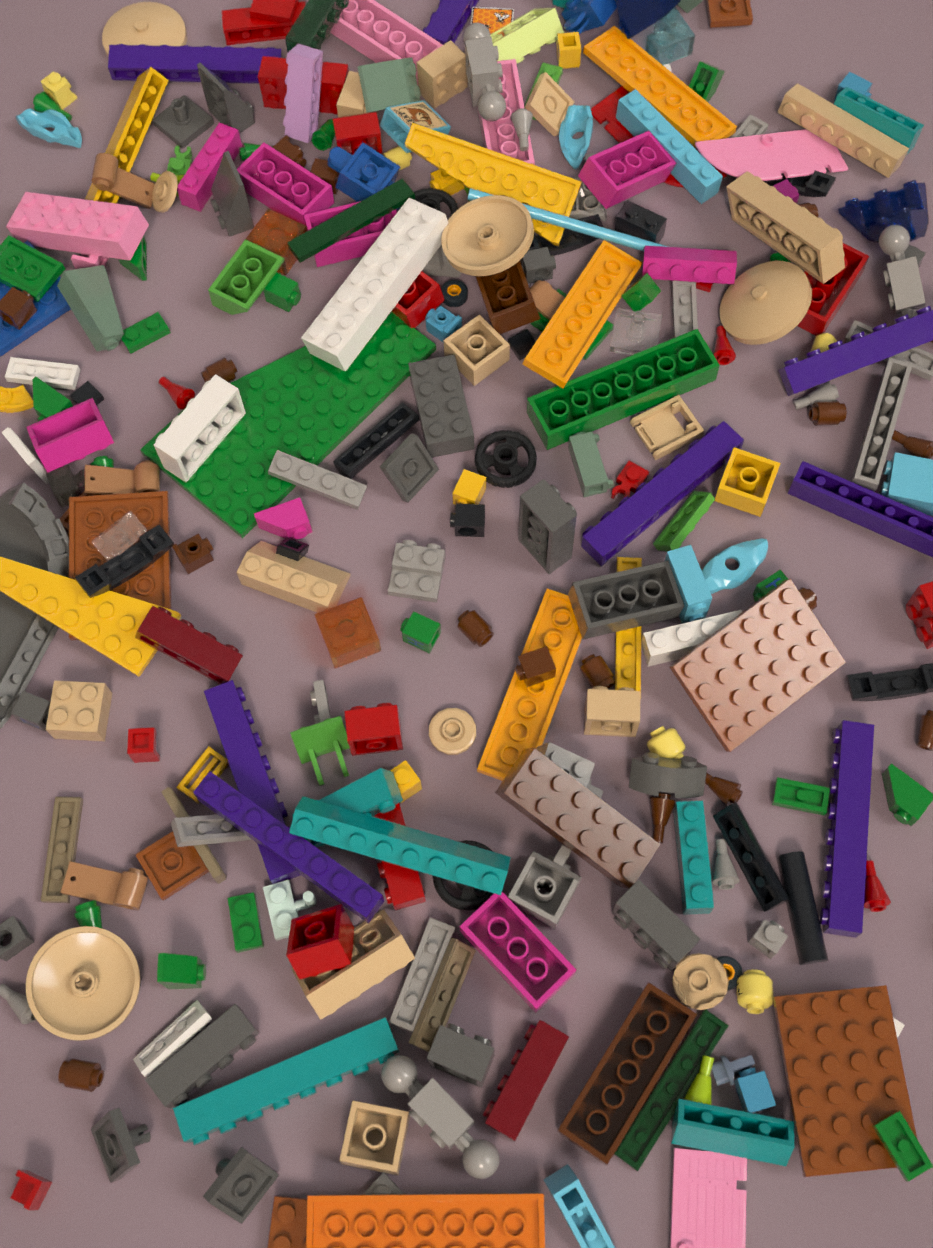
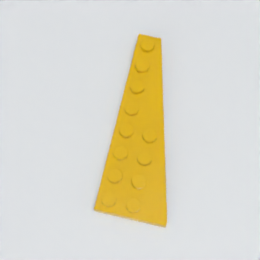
[405,123,582,246]
[0,557,181,677]

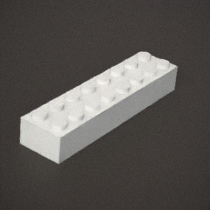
[301,198,448,372]

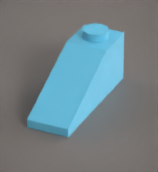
[543,1164,615,1248]

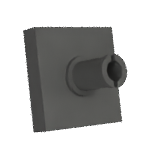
[152,95,214,149]
[380,433,439,502]
[91,1107,151,1183]
[203,1147,279,1224]

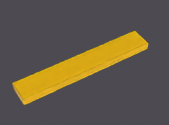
[615,557,642,699]

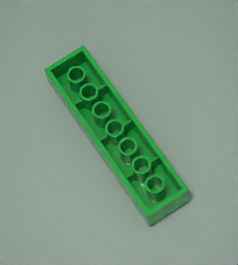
[527,329,720,450]

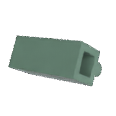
[568,431,615,497]

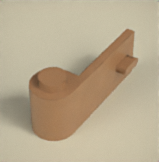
[91,153,155,209]
[530,280,565,320]
[84,460,160,495]
[60,861,148,910]

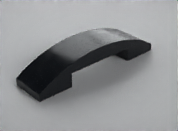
[763,170,836,197]
[528,214,603,256]
[75,525,174,598]
[846,663,933,701]

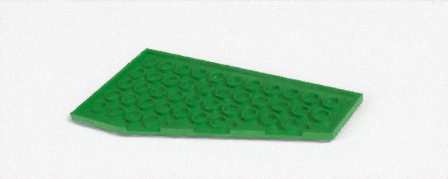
[140,311,437,539]

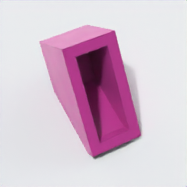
[254,497,312,539]

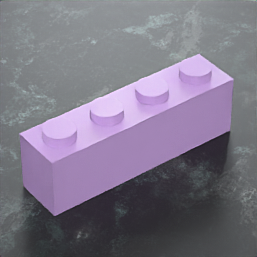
[283,44,323,143]

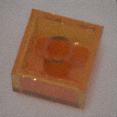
[246,208,307,275]
[314,597,381,669]

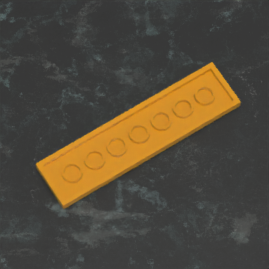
[583,26,737,147]
[522,240,642,388]
[477,588,582,781]

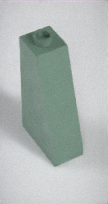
[57,265,124,351]

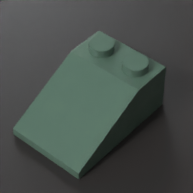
[357,57,421,113]

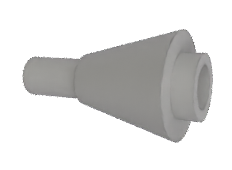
[511,108,533,151]
[793,381,839,410]
[713,839,740,890]
[0,984,36,1024]

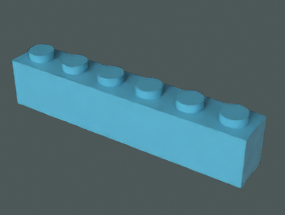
[616,89,723,204]

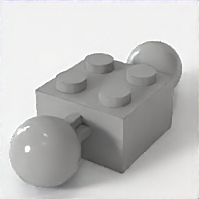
[463,23,506,121]
[879,225,925,347]
[381,1055,499,1179]

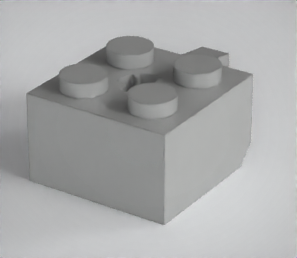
[537,742,603,798]
[508,845,581,929]

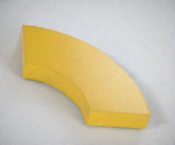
[0,385,34,413]

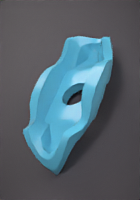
[559,105,593,170]
[16,108,82,148]
[701,539,768,594]

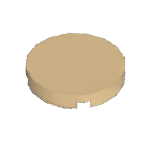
[672,953,729,1010]

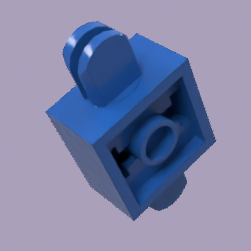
[561,0,622,34]
[327,142,402,210]

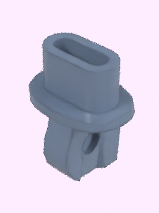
[711,1055,755,1086]

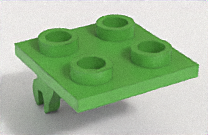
[290,716,349,786]

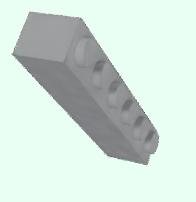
[850,357,913,492]

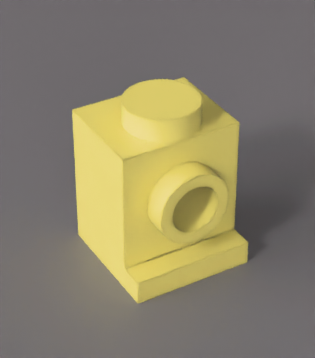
[40,71,78,110]

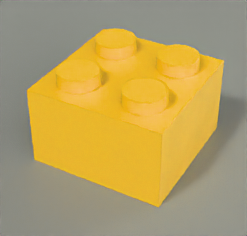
[714,447,781,517]

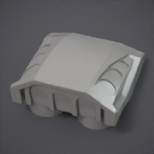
[570,177,607,221]

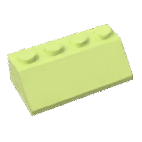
[491,8,564,64]

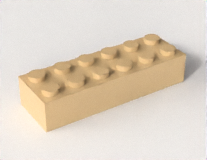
[726,171,845,284]

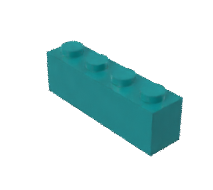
[834,87,924,155]
[292,768,403,847]
[673,801,714,915]
[671,1099,795,1166]

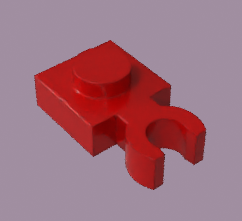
[611,461,650,499]

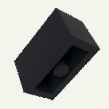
[615,200,667,244]

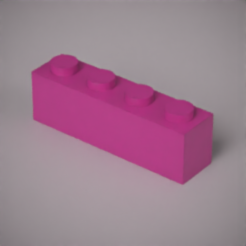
[177,123,242,212]
[642,246,737,284]

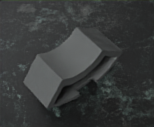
[629,752,707,798]

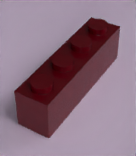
[135,605,243,684]
[483,1020,570,1142]

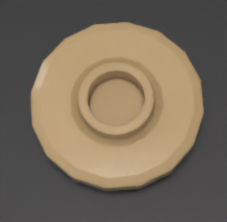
[152,171,178,213]
[429,708,476,755]

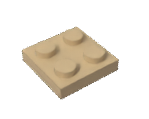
[525,72,574,136]

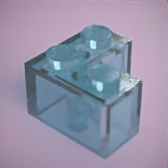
[645,6,695,65]

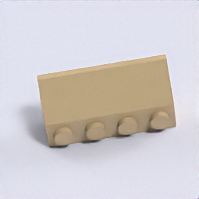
[236,541,351,618]
[291,909,415,1020]

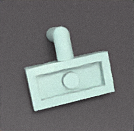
[263,880,317,941]

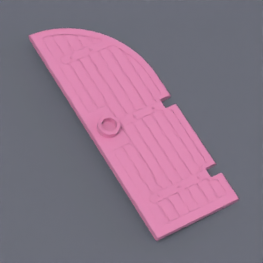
[695,129,848,181]
[670,1148,747,1248]

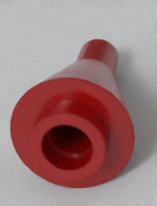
[713,326,736,365]
[159,377,195,410]
[864,860,891,912]

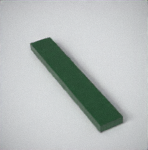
[287,179,415,263]
[614,1009,729,1171]

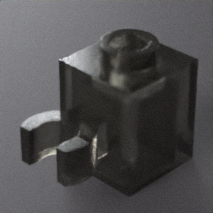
[46,464,92,508]

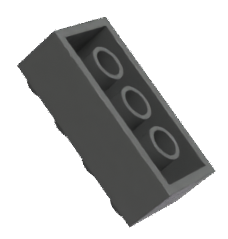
[408,354,475,458]
[518,479,577,574]
[568,561,684,639]

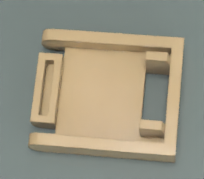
[630,395,704,460]

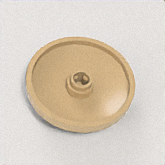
[102,2,187,57]
[441,195,534,276]
[720,261,812,345]
[26,926,141,1041]

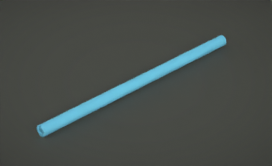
[467,188,668,252]

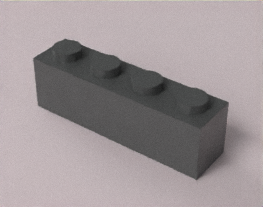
[145,1004,259,1109]

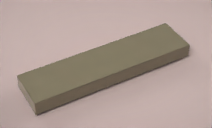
[161,787,227,884]
[41,797,83,903]
[409,938,476,1052]

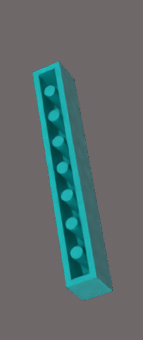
[289,796,511,895]
[173,1017,400,1146]

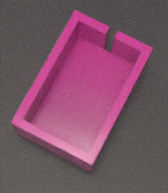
[26,398,114,473]

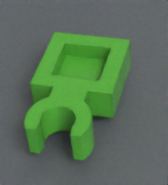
[167,146,192,175]

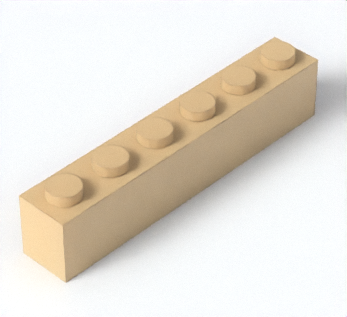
[778,83,909,178]

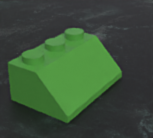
[208,239,284,315]

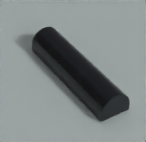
[333,402,420,479]
[713,803,789,912]
[776,851,828,965]

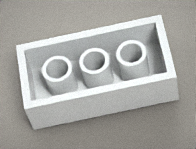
[154,374,246,482]

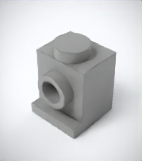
[748,920,788,959]

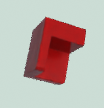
[127,727,160,763]
[10,1169,52,1210]

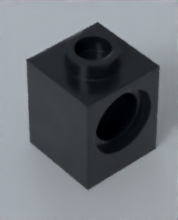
[450,504,485,537]

